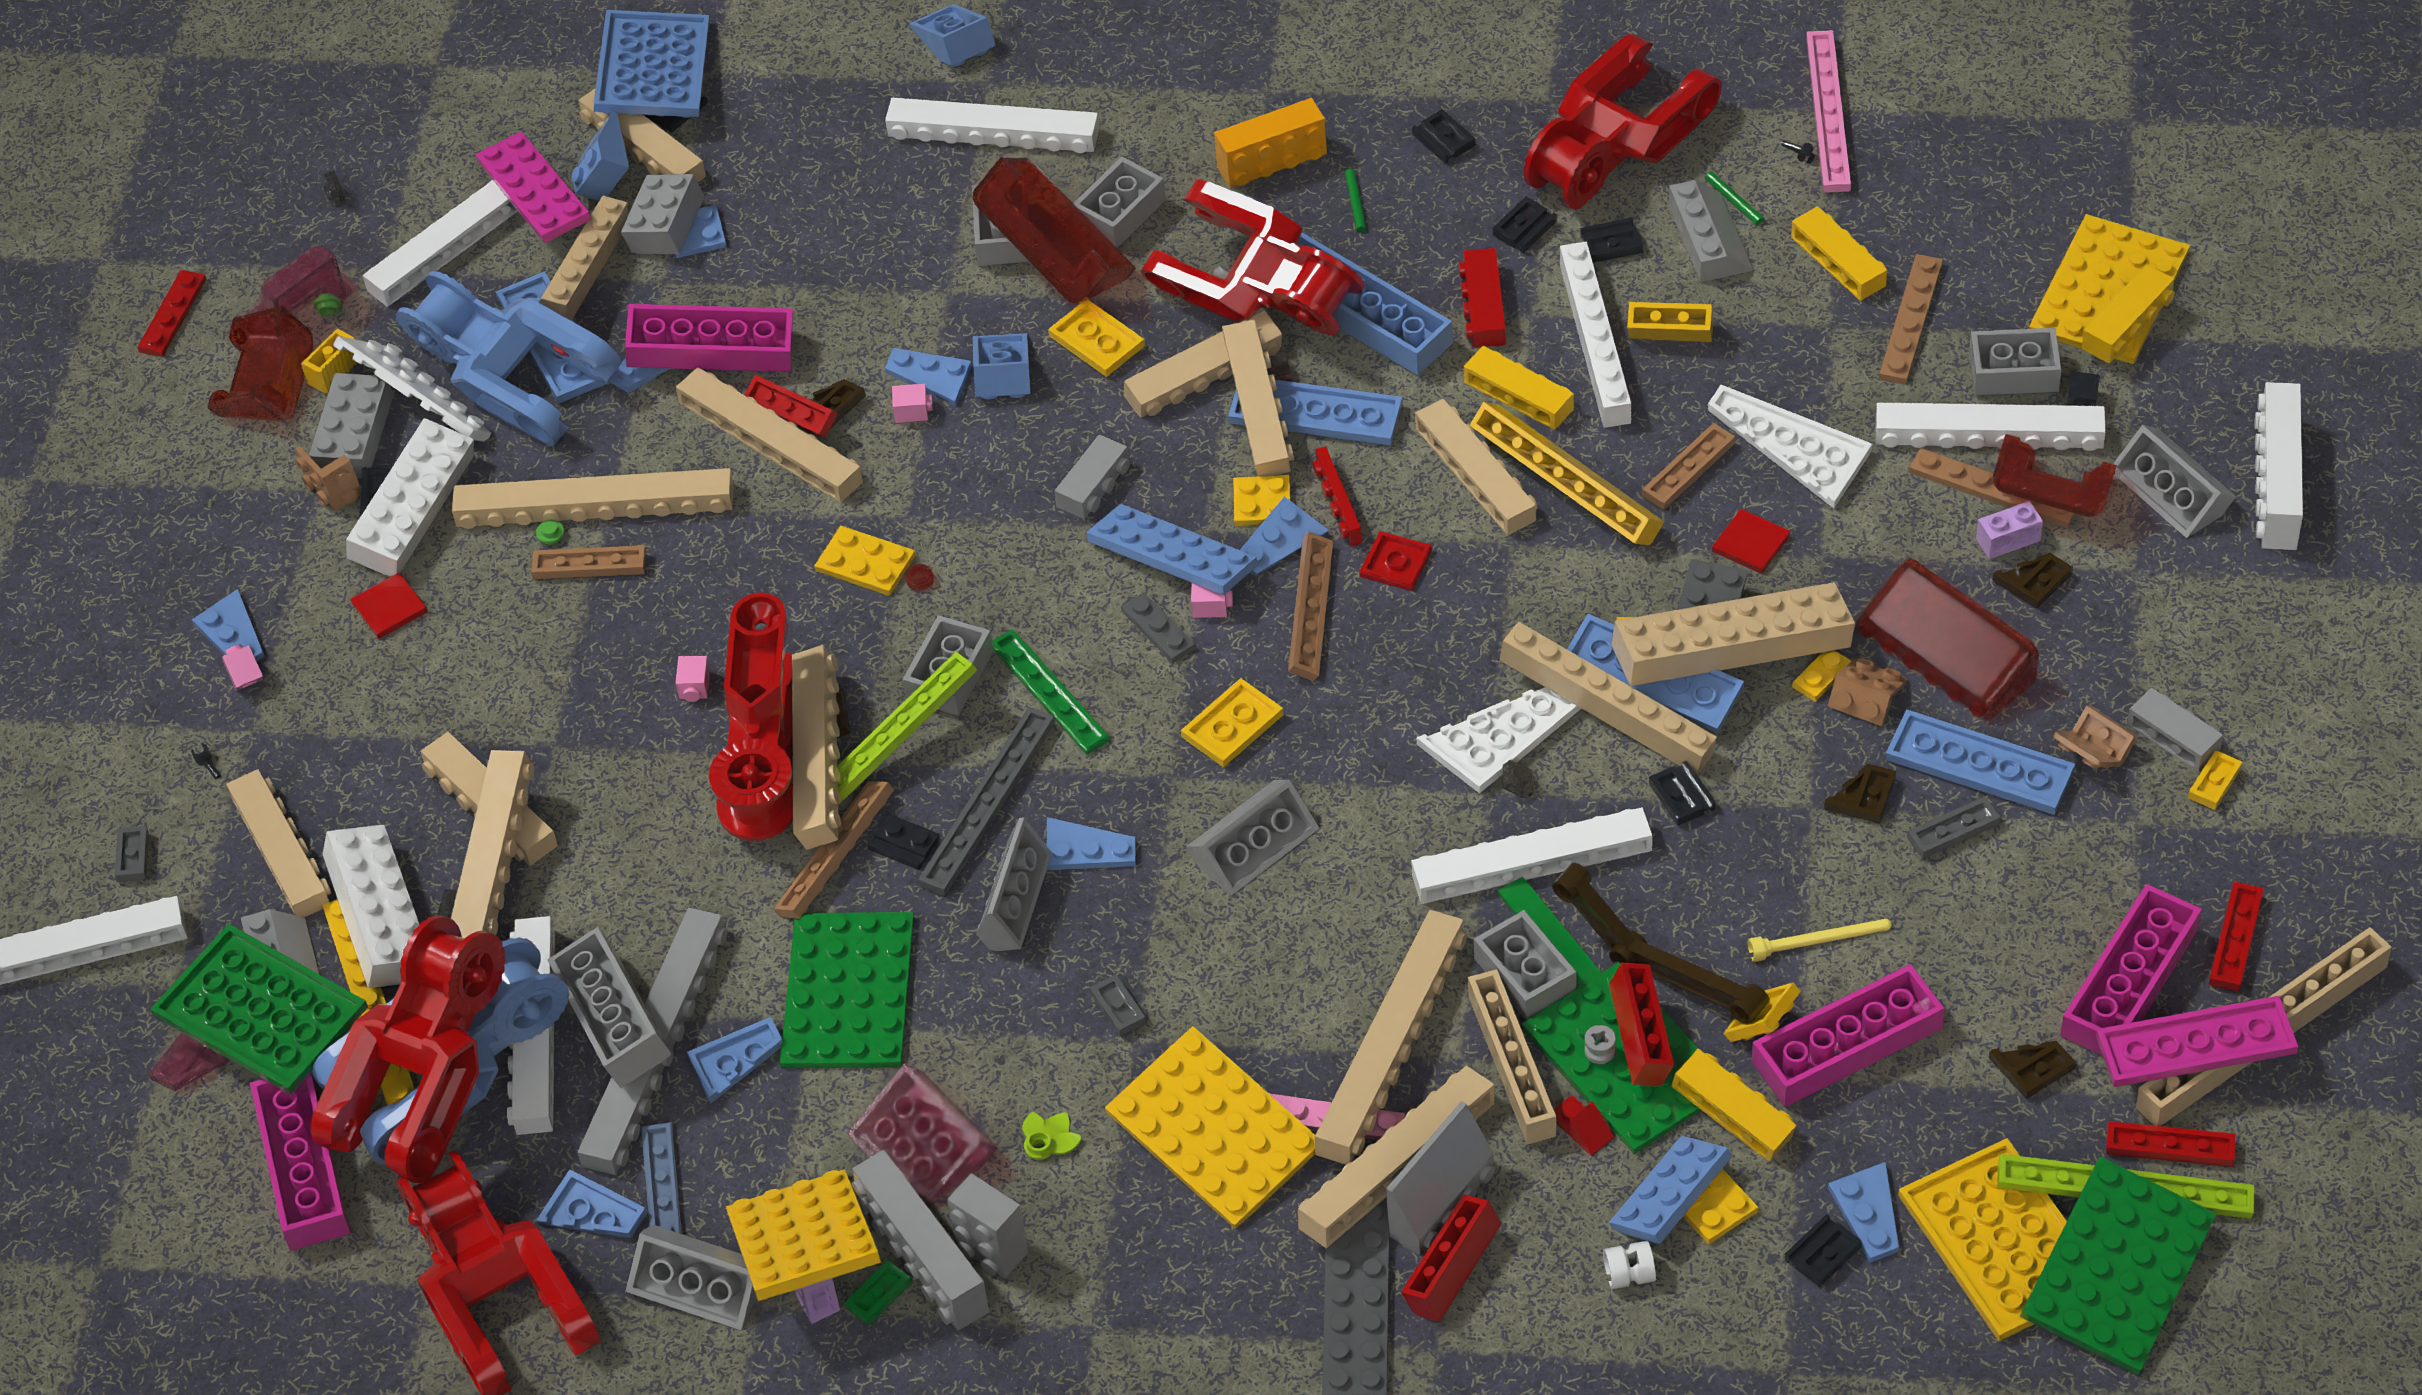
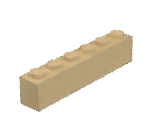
[578,88,706,182]
[541,196,628,321]
[1124,310,1282,418]
[1222,319,1294,477]
[1415,399,1538,536]
[420,732,558,866]
[226,769,332,917]
[1468,969,1556,1145]

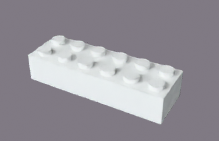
[2255,382,2303,550]
[346,418,474,576]
[323,825,419,988]

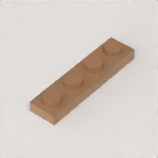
[1642,423,1736,510]
[531,545,646,579]

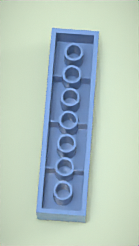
[1298,233,1453,376]

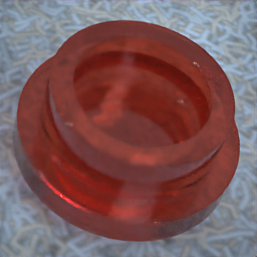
[906,564,934,591]

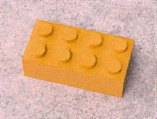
[1214,98,1327,188]

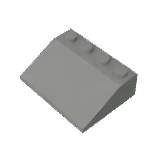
[1386,1101,1495,1255]

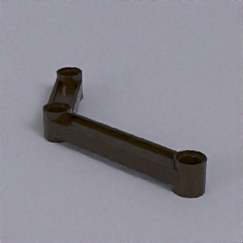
[1552,863,1770,1025]

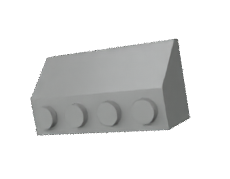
[1669,180,1753,282]
[2109,424,2236,538]
[1186,779,1320,896]
[977,817,1052,951]
[241,909,319,974]
[625,1224,757,1330]

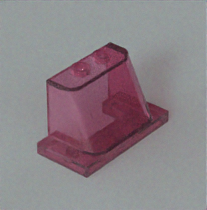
[241,246,358,349]

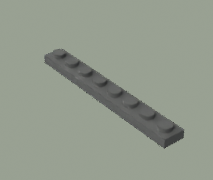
[918,707,1055,896]

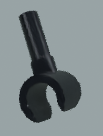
[1781,140,1815,164]
[191,744,221,780]

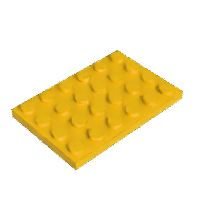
[2029,214,2190,364]
[1105,1026,1315,1229]
[1898,1138,2067,1341]
[726,1169,881,1301]

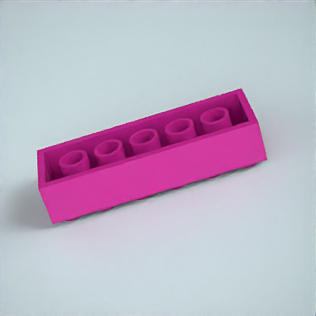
[625,304,793,372]
[2060,884,2202,1056]
[1752,964,1944,1107]
[250,1071,351,1251]

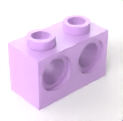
[1976,501,2043,559]
[795,1278,840,1324]

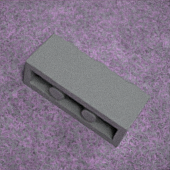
[1054,435,1130,519]
[2127,688,2223,772]

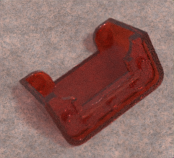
[207,306,314,421]
[1993,434,2122,518]

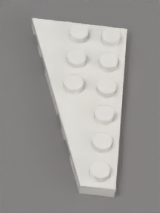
[333,336,491,442]
[1708,385,1872,508]
[1416,687,1582,794]

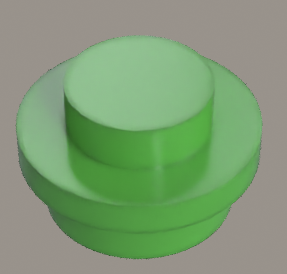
[313,293,341,316]
[536,520,564,545]

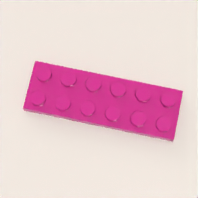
[475,131,592,244]
[2096,996,2298,1087]

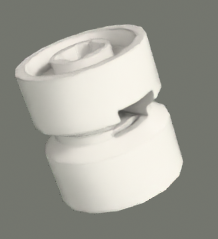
[1603,1241,1656,1290]

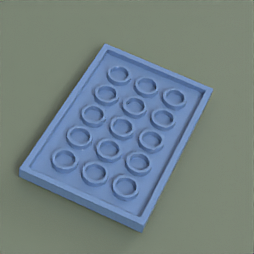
[594,10,709,118]

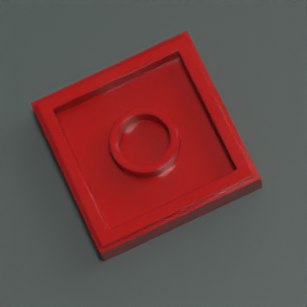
[1712,509,1790,574]
[1359,531,1433,592]
[350,573,427,639]

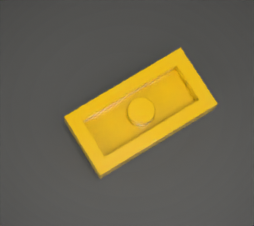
[1792,650,1851,702]
[2188,750,2243,810]

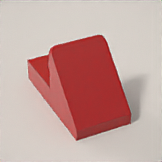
[1553,1095,1614,1156]

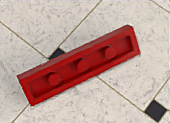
[137,270,207,357]
[744,375,838,438]
[1312,446,1362,546]
[2209,881,2264,992]
[2106,1121,2236,1167]

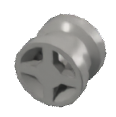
[1584,1025,1615,1064]

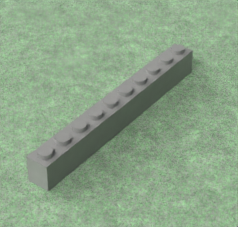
[577,907,727,1175]

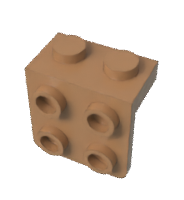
[294,446,361,511]
[1828,658,1907,726]
[2053,705,2139,769]

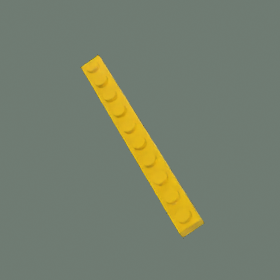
[322,899,415,1105]

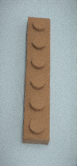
[1879,254,1943,384]
[1909,448,2079,529]
[1288,531,1333,681]
[774,781,894,919]

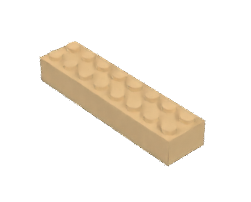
[1612,582,1855,686]

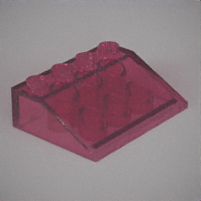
[847,1063,998,1207]

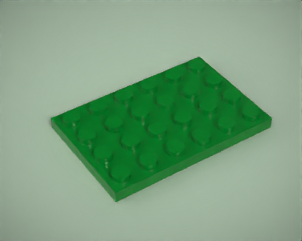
[780,912,914,1068]
[150,923,368,1095]
[1521,962,1702,1154]
[2020,1156,2217,1375]

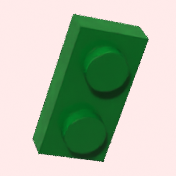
[845,1260,912,1326]

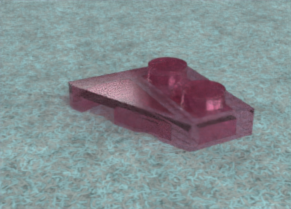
[149,1032,231,1091]

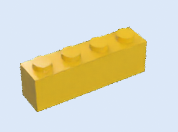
[1791,206,1887,301]
[2081,264,2175,364]
[1464,346,1574,430]
[1671,1049,1797,1162]

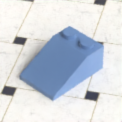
[909,4,996,67]
[571,111,629,201]
[973,333,1030,400]

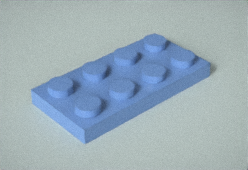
[1609,1135,1732,1244]

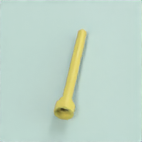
[1748,919,1892,962]

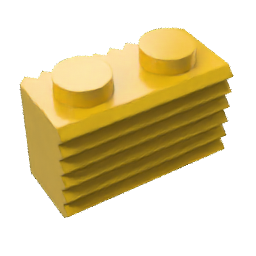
[301,329,357,393]

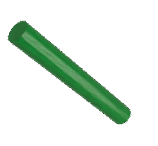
[1345,169,1367,232]
[1705,171,1765,226]

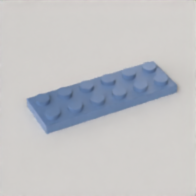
[496,271,608,404]
[1228,380,1403,446]
[1086,504,1257,595]
[1567,614,1744,734]
[1885,709,2075,815]

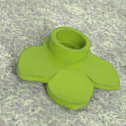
[1022,1112,1082,1160]

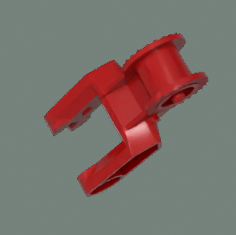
[1523,33,1722,210]
[1140,179,1366,336]
[709,592,793,841]
[311,915,506,1183]
[395,1149,601,1395]

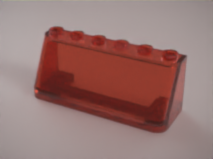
[973,157,1136,303]
[1857,558,2039,722]

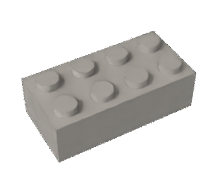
[309,373,393,478]

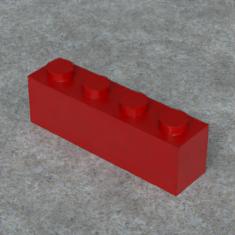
[1459,248,1506,348]
[1609,963,1674,1086]
[1401,1194,1502,1322]

